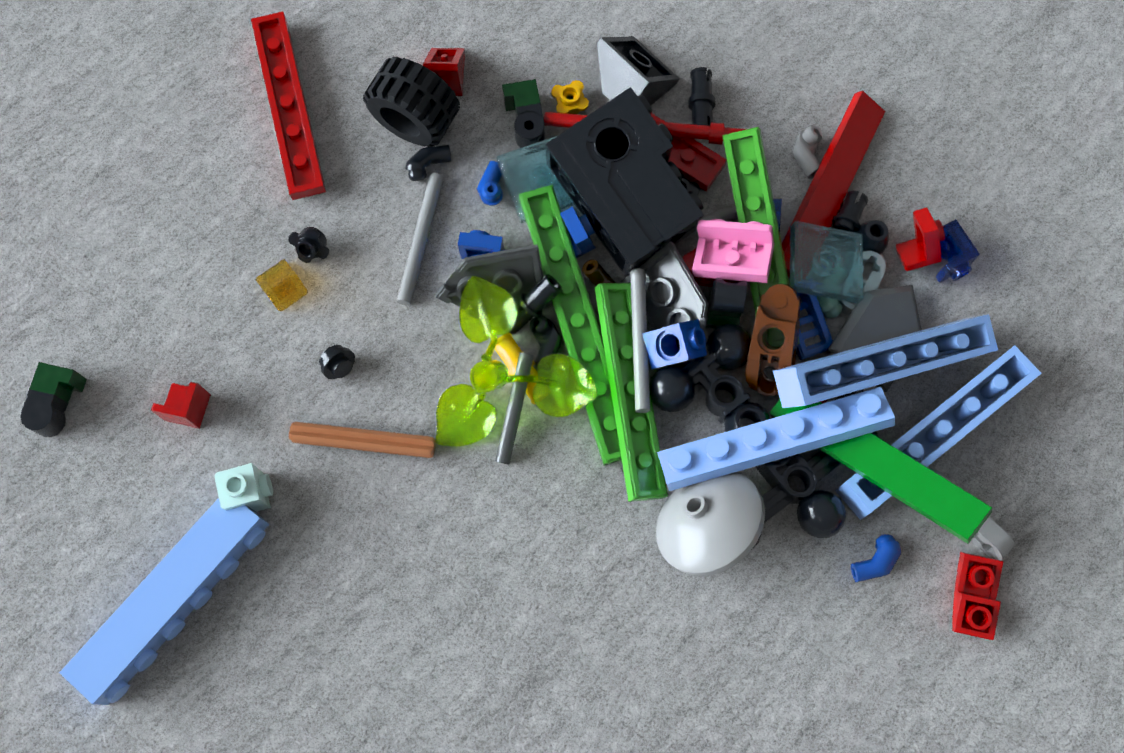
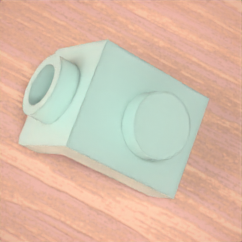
[214,463,273,512]

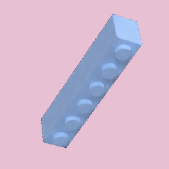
[773,314,998,408]
[835,345,1042,520]
[59,498,270,705]

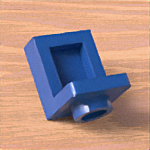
[560,207,596,258]
[458,230,504,259]

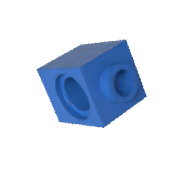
[642,319,707,369]

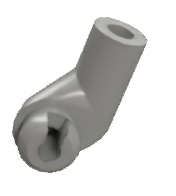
[793,125,822,179]

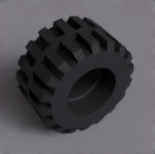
[363,57,460,147]

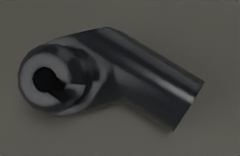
[529,315,562,371]

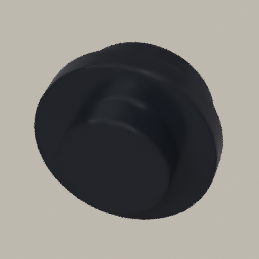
[319,345,355,379]

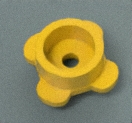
[551,80,589,114]

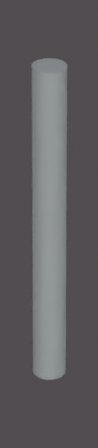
[397,173,444,306]
[630,268,650,413]

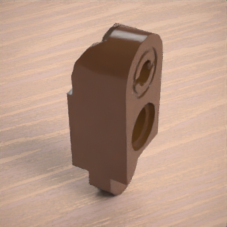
[745,284,801,396]

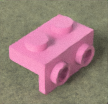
[692,219,774,283]

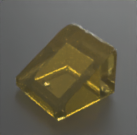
[255,259,308,311]

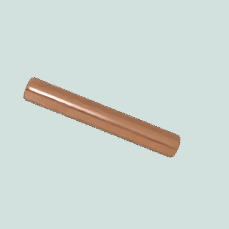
[289,422,436,458]

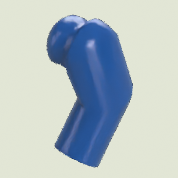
[851,534,901,582]

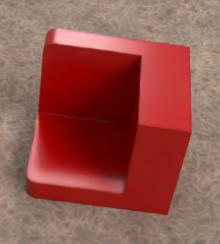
[151,382,211,429]

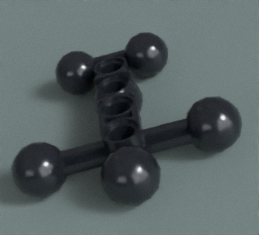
[649,324,878,550]

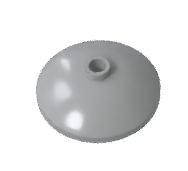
[656,472,765,576]

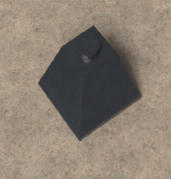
[597,36,680,106]

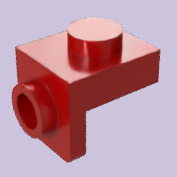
[896,207,945,271]

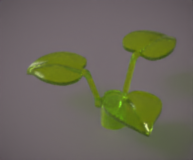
[435,276,597,447]

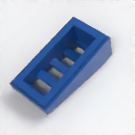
[792,280,833,360]

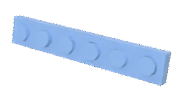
[657,387,895,491]

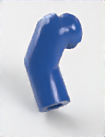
[477,161,505,206]

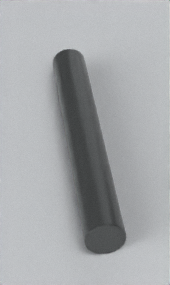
[495,352,534,464]

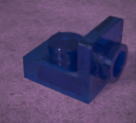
[935,219,980,283]

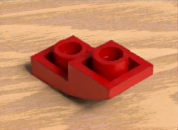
[952,552,1004,640]

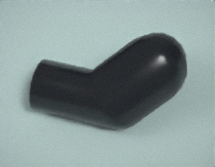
[405,145,452,181]

